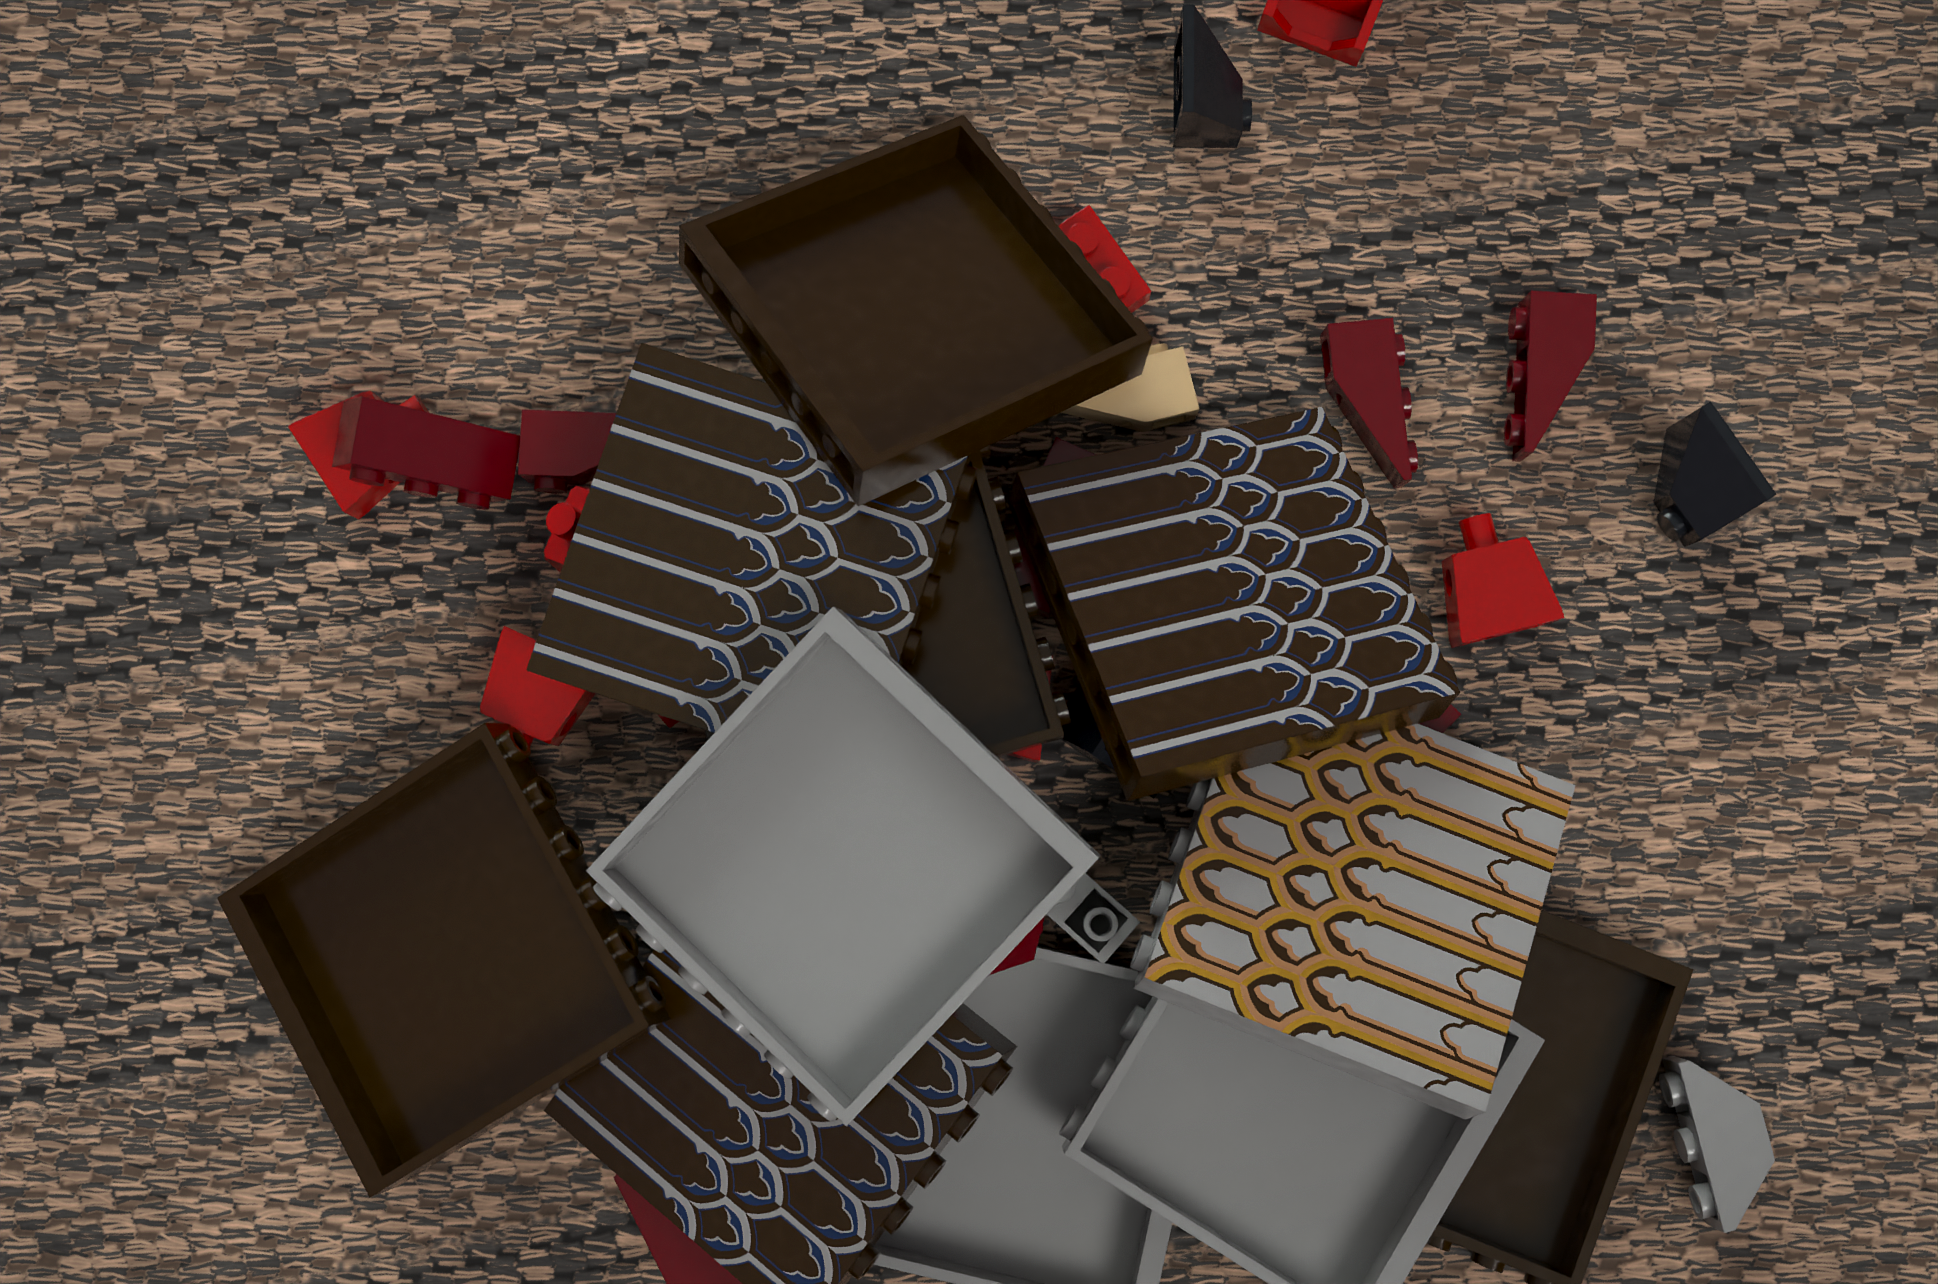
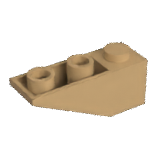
[1061,343,1200,432]

